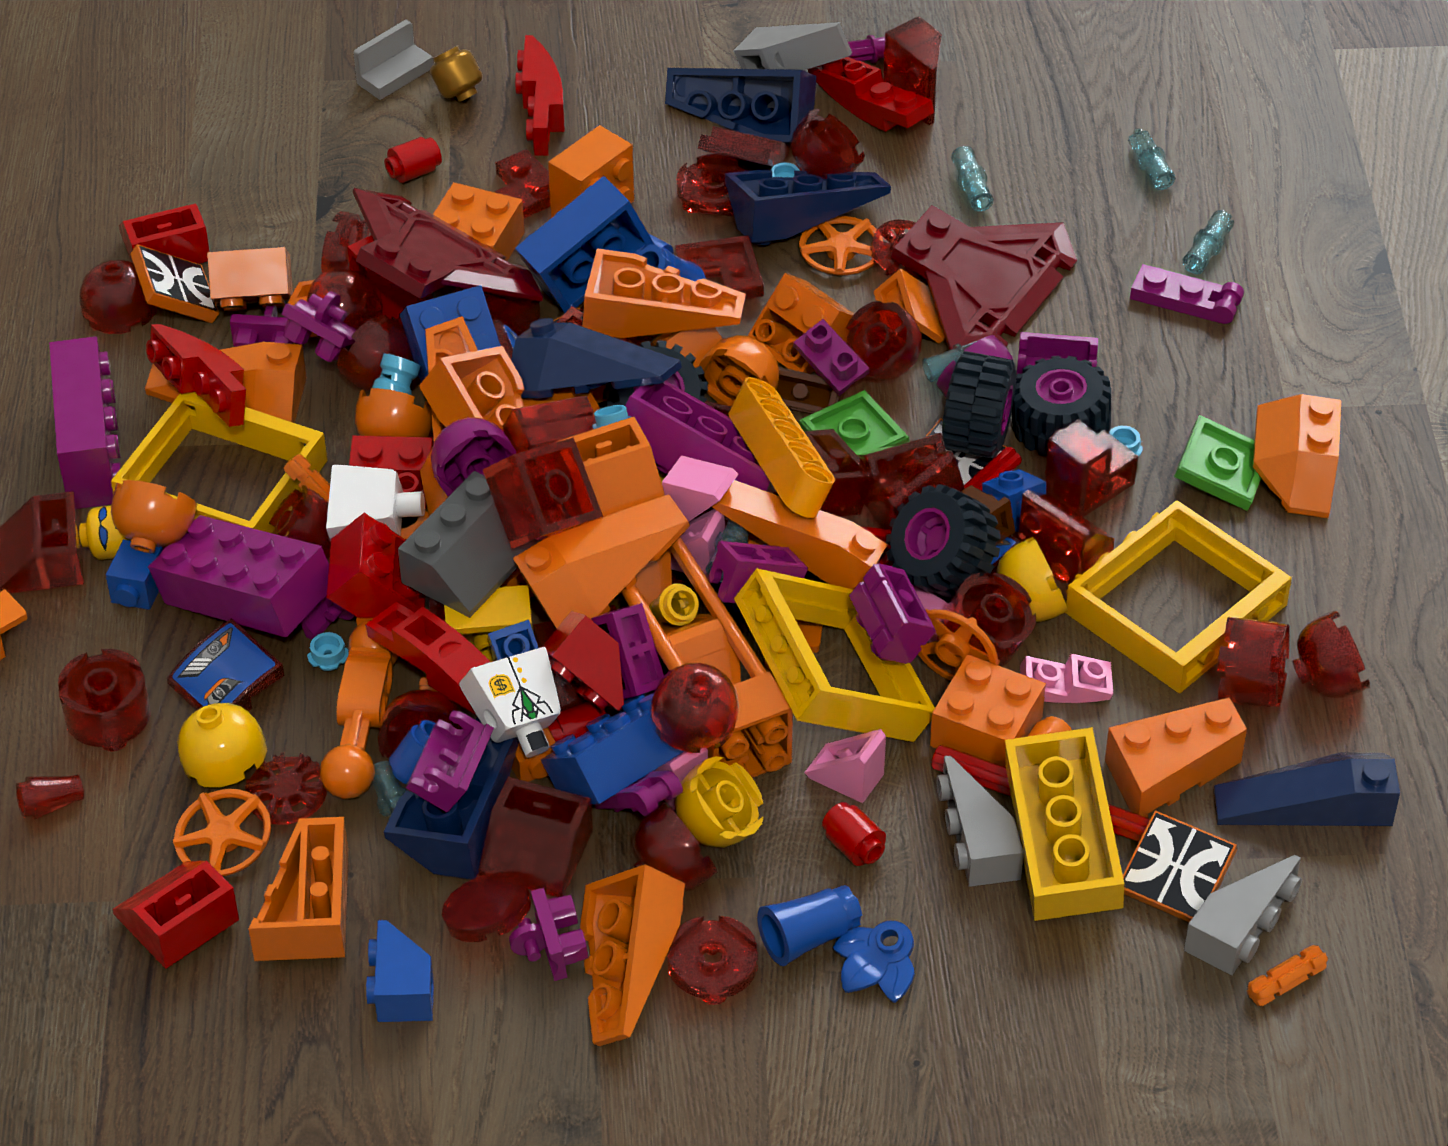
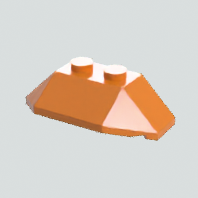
[1253,394,1341,518]

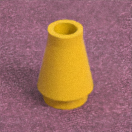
[649,584,699,626]

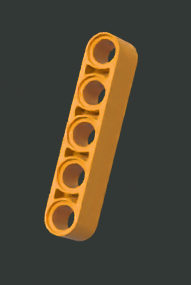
[728,377,835,518]

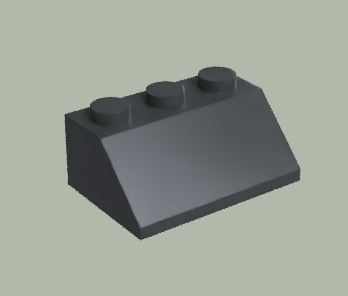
[398,471,545,618]

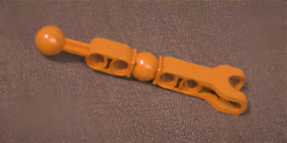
[320,511,429,800]

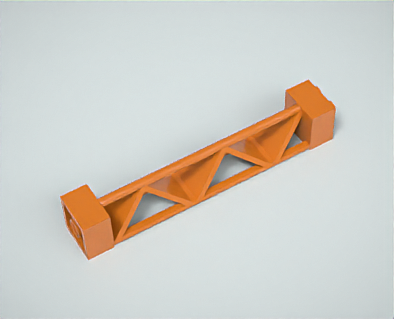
[522,387,793,778]

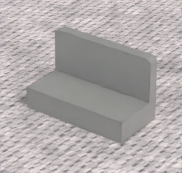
[354,20,434,100]

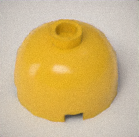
[992,537,1068,622]
[177,703,267,787]
[675,756,763,848]

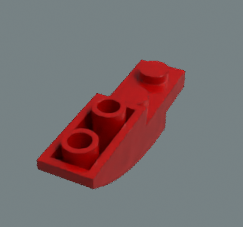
[515,35,565,156]
[808,57,934,132]
[146,324,246,427]
[365,601,490,715]

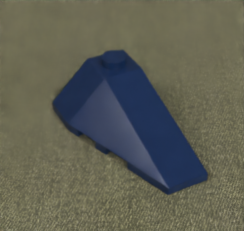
[665,68,816,143]
[725,170,891,245]
[511,318,682,398]
[384,717,519,880]
[1213,752,1400,826]

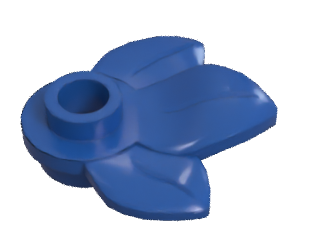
[833,921,915,1003]

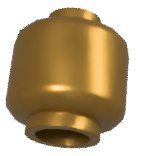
[430,46,483,102]

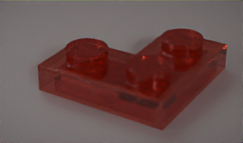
[494,149,551,218]
[675,235,764,299]

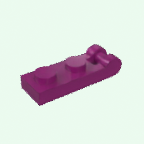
[1130,264,1244,324]
[594,770,683,816]

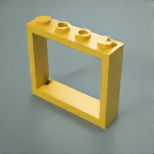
[111,392,328,534]
[1065,500,1292,694]
[734,568,935,742]

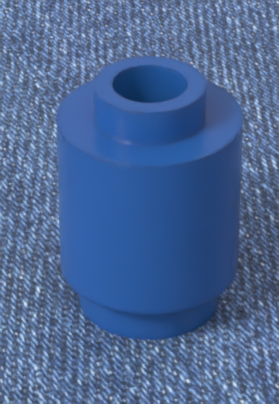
[389,720,435,784]

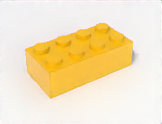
[1005,727,1124,921]

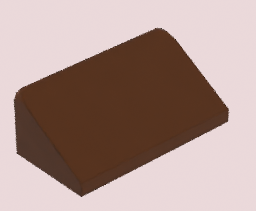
[776,367,845,415]

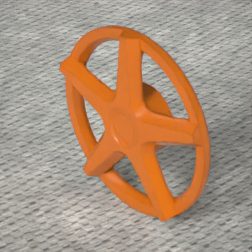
[799,216,884,275]
[918,609,1000,681]
[173,789,271,876]

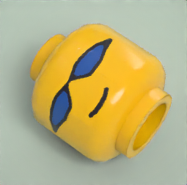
[79,505,131,560]

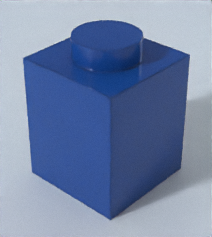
[106,539,163,610]

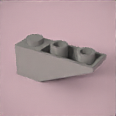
[733,22,852,70]
[936,756,1024,887]
[1184,855,1302,975]

